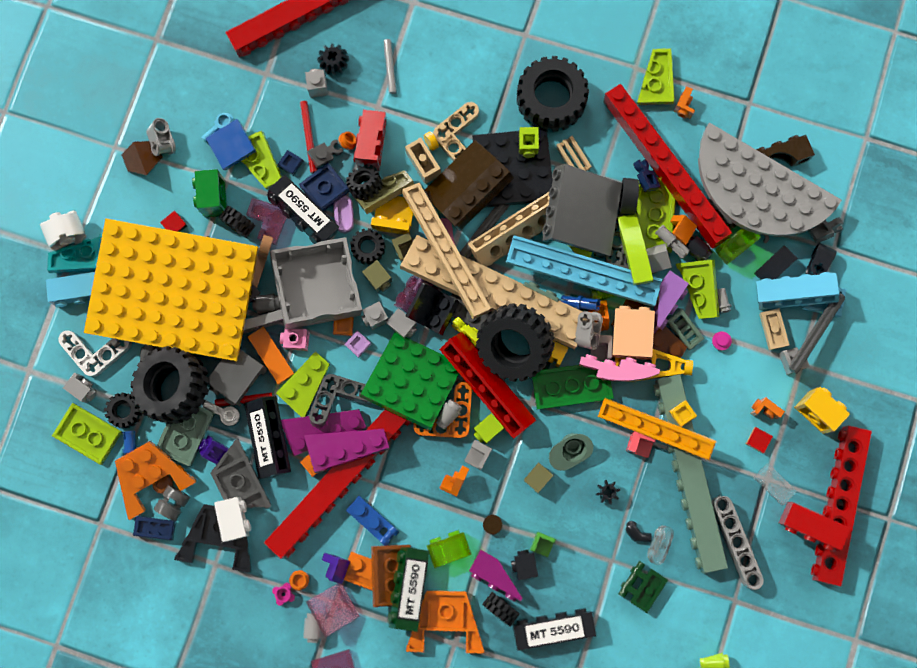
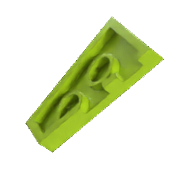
[636,48,674,105]
[276,351,330,417]

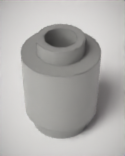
[303,613,325,643]

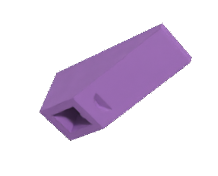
[654,271,689,333]

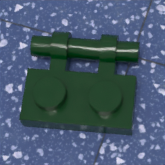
[618,561,668,613]

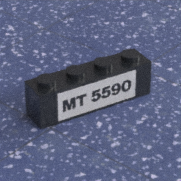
[267,174,339,244]
[247,396,291,479]
[512,608,596,651]

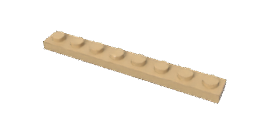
[402,183,491,319]

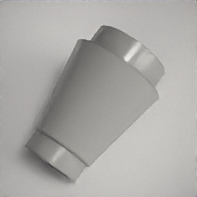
[436,399,462,429]

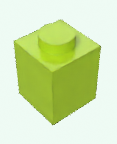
[473,413,504,444]

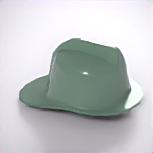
[549,433,593,471]

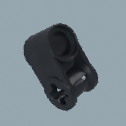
[805,243,837,275]

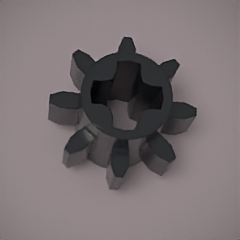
[595,480,620,504]

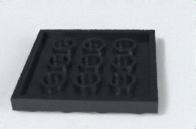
[472,128,553,208]

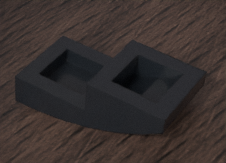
[754,245,798,280]

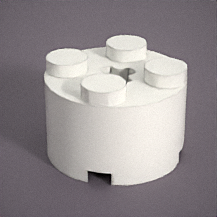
[40,211,86,251]

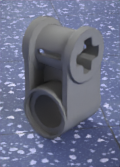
[146,118,176,156]
[574,311,603,350]

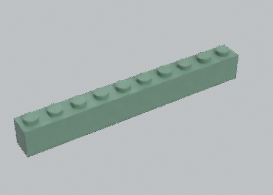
[653,374,728,573]

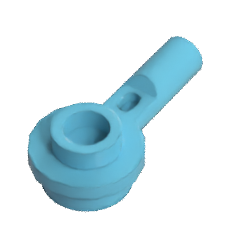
[202,113,234,143]

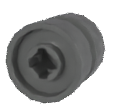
[154,485,190,521]

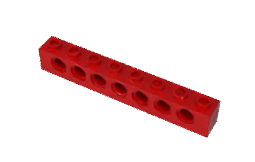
[811,425,872,586]

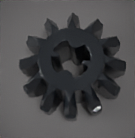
[317,43,349,76]

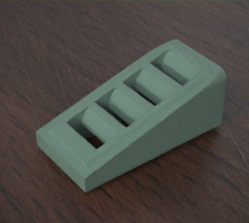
[666,308,704,351]

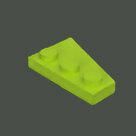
[242,131,282,190]
[676,260,720,319]

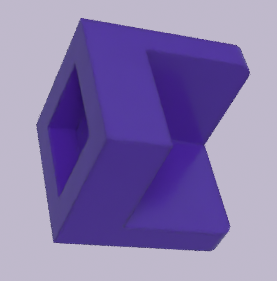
[322,553,350,584]

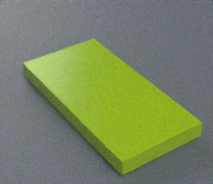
[636,177,676,253]

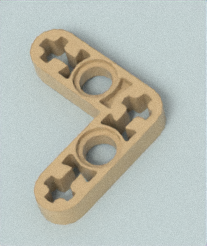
[433,102,479,161]

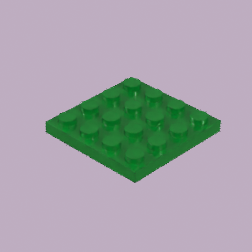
[360,332,459,431]

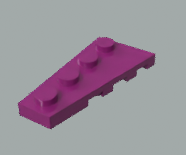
[281,409,366,456]
[304,429,390,473]

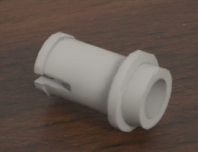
[717,288,732,314]

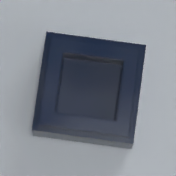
[277,150,304,176]

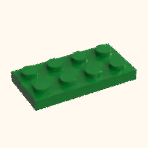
[532,361,614,410]

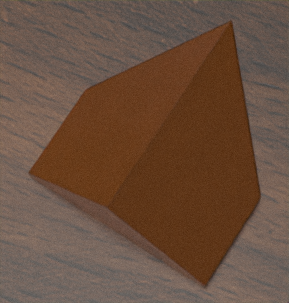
[121,141,163,175]

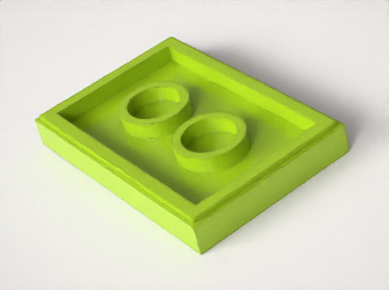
[52,403,123,465]

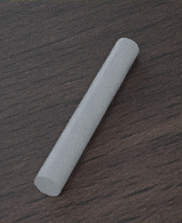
[384,39,396,94]

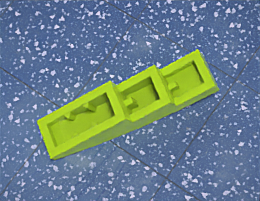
[617,214,653,286]

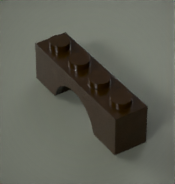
[756,135,815,167]

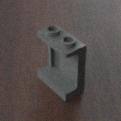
[209,350,268,406]

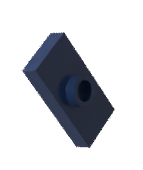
[133,516,176,541]

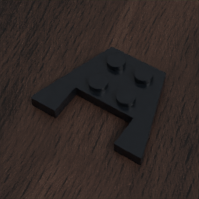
[174,504,251,573]

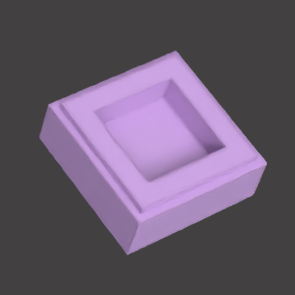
[344,331,372,358]

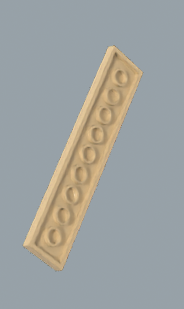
[400,235,587,350]

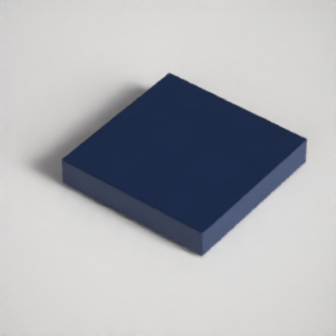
[298,163,350,211]

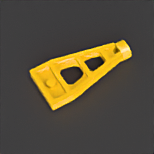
[614,349,693,382]

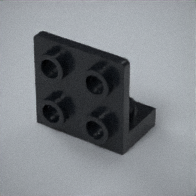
[406,282,460,335]

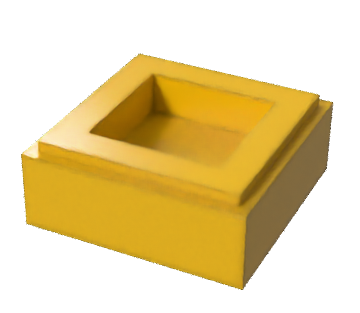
[669,400,697,427]

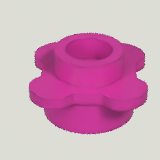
[272,583,295,606]

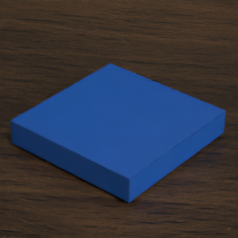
[206,119,256,171]

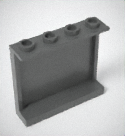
[542,164,622,258]

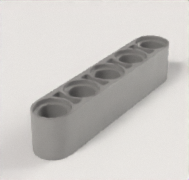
[712,496,763,590]

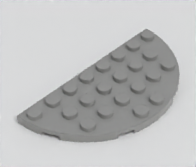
[698,123,842,237]

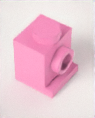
[280,329,310,351]

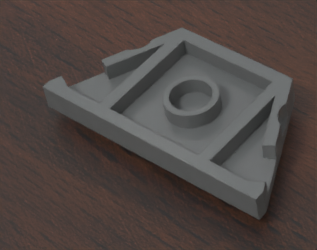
[211,439,272,508]

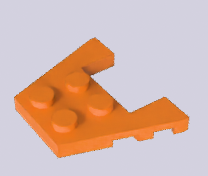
[115,440,197,520]
[406,590,484,653]

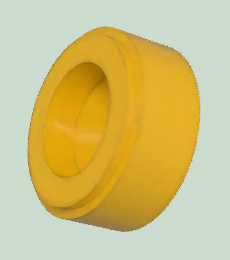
[423,131,439,151]

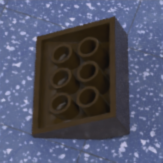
[424,140,514,231]

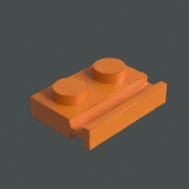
[344,551,372,590]

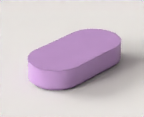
[334,196,354,233]

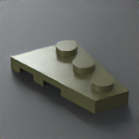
[355,170,414,214]

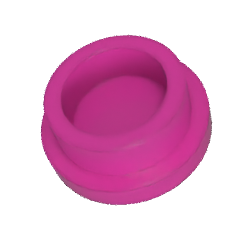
[712,331,732,351]

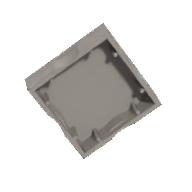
[270,237,362,330]

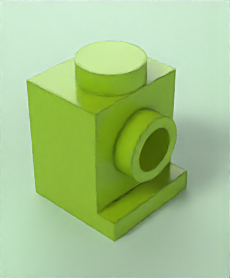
[519,127,539,158]

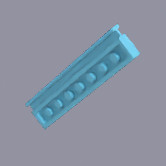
[506,235,662,307]

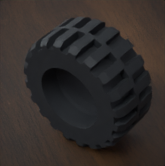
[516,56,589,132]
[476,303,555,382]
[130,346,210,424]

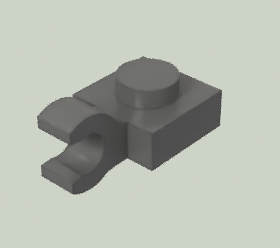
[808,217,844,244]

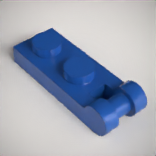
[346,496,399,546]

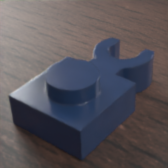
[633,159,661,192]

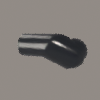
[625,521,652,543]

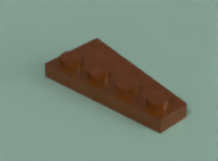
[611,299,687,358]

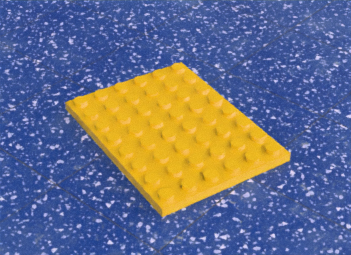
[84,218,259,361]

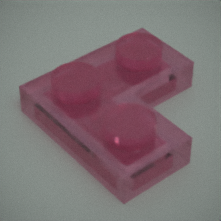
[246,198,286,245]

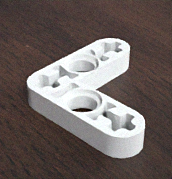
[59,331,132,377]

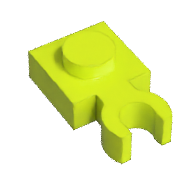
[451,317,478,347]

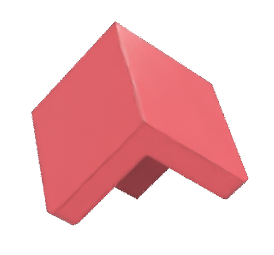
[626,431,656,458]

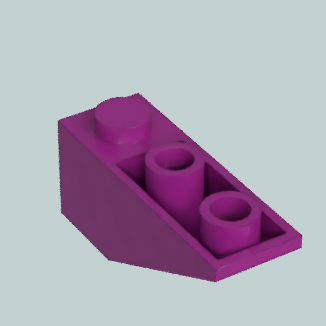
[469,549,523,602]

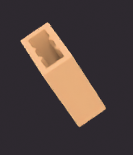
[612,306,655,360]

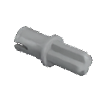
[655,225,689,258]

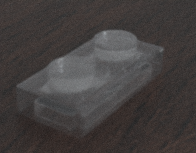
[753,463,797,505]

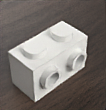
[214,497,251,542]

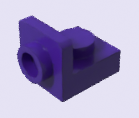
[199,435,229,465]

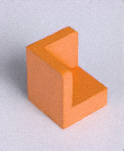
[670,215,697,245]

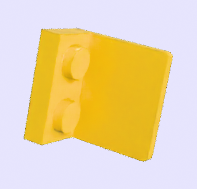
[371,196,413,235]

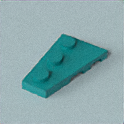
[47,233,103,273]

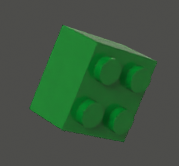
[192,169,227,218]

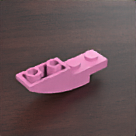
[579,355,660,382]

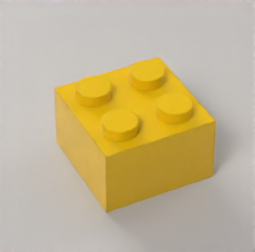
[794,387,850,434]

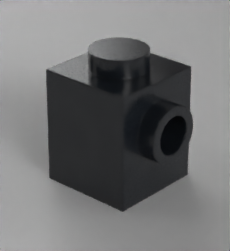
[511,549,538,580]

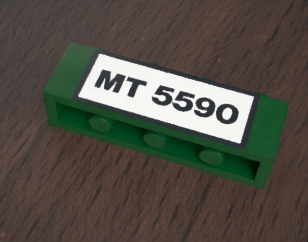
[387,547,429,632]

